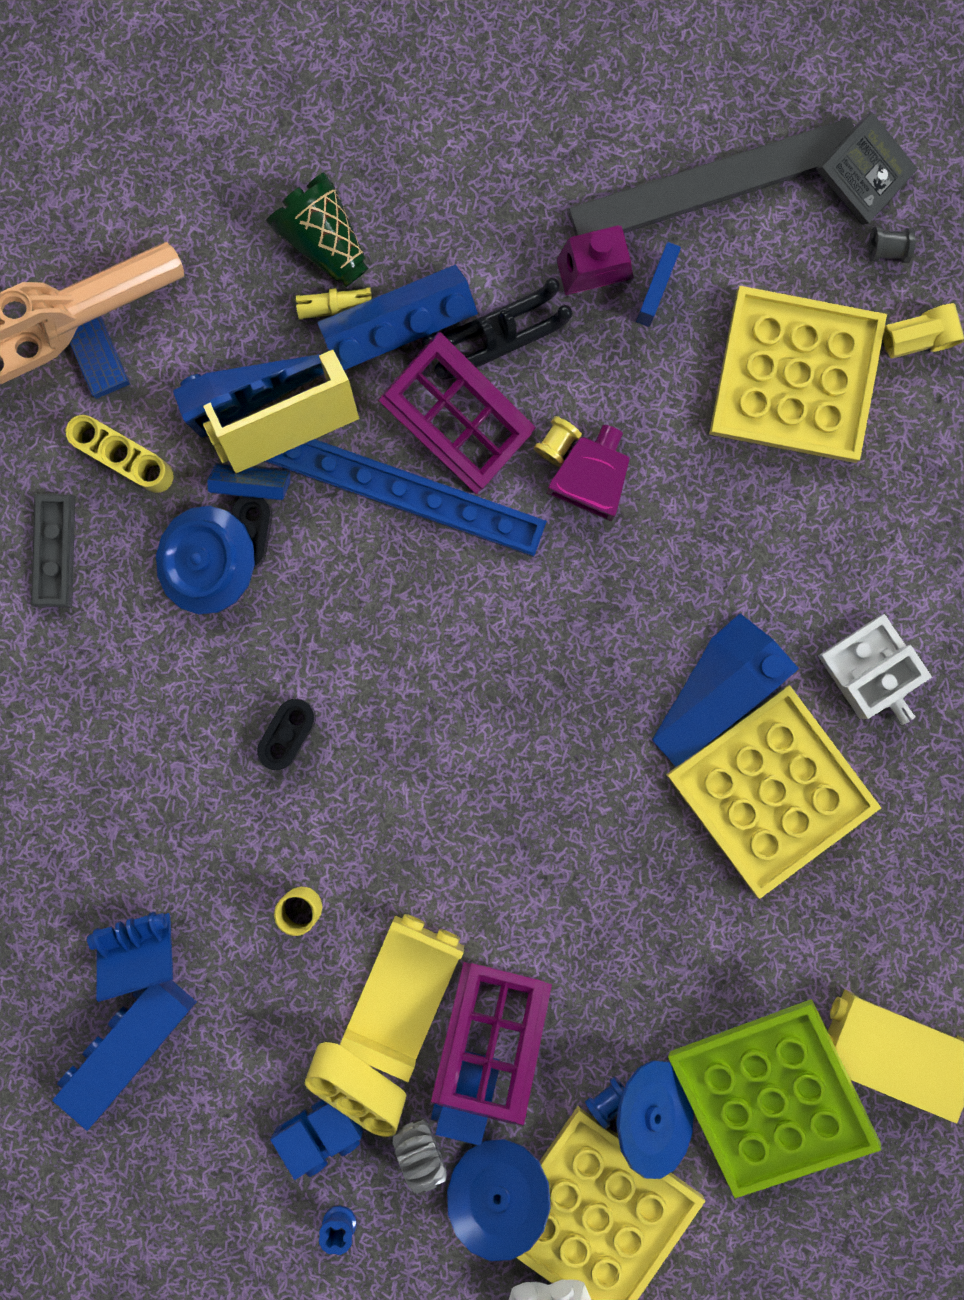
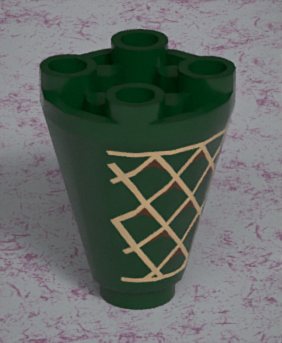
[266,172,369,287]

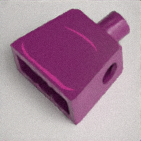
[556,225,634,296]
[546,425,630,521]

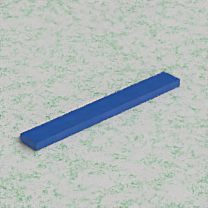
[264,439,547,557]

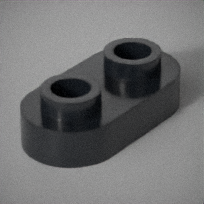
[232,496,272,569]
[257,699,316,770]

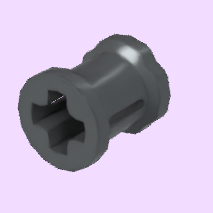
[868,227,916,263]

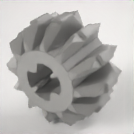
[392,1120,447,1194]

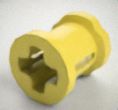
[534,416,582,467]

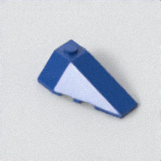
[173,354,324,438]
[652,613,799,767]

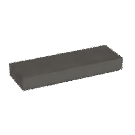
[31,494,76,608]

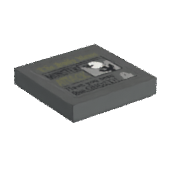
[816,112,918,225]

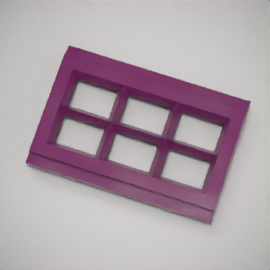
[377,332,536,494]
[430,962,552,1126]

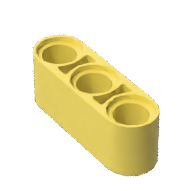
[66,415,174,493]
[305,1042,407,1137]

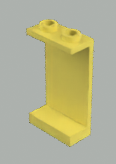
[203,350,359,474]
[340,914,464,1082]
[828,989,964,1124]

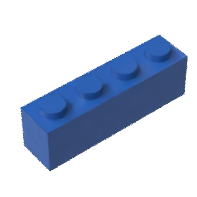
[317,264,478,370]
[52,980,197,1131]

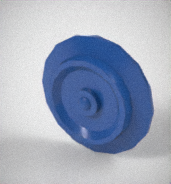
[156,506,255,615]
[616,1060,694,1179]
[447,1139,551,1261]

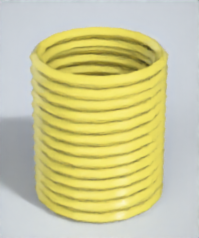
[274,887,322,936]

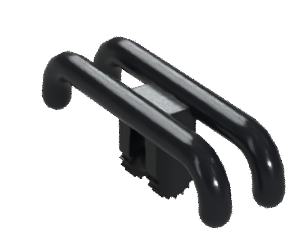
[422,278,573,379]

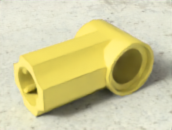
[882,303,964,359]

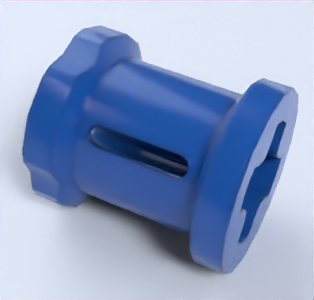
[585,1076,625,1129]
[319,1205,357,1255]

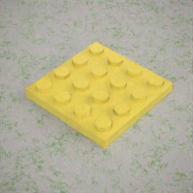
[709,286,887,463]
[666,685,881,899]
[517,1106,705,1300]

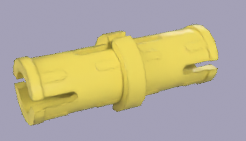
[296,287,372,320]

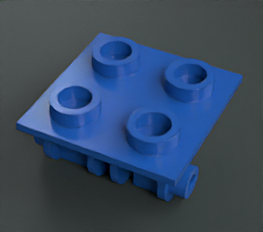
[87,911,173,1002]

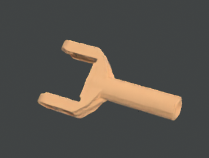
[0,242,184,384]

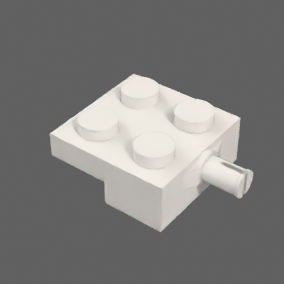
[818,614,932,725]

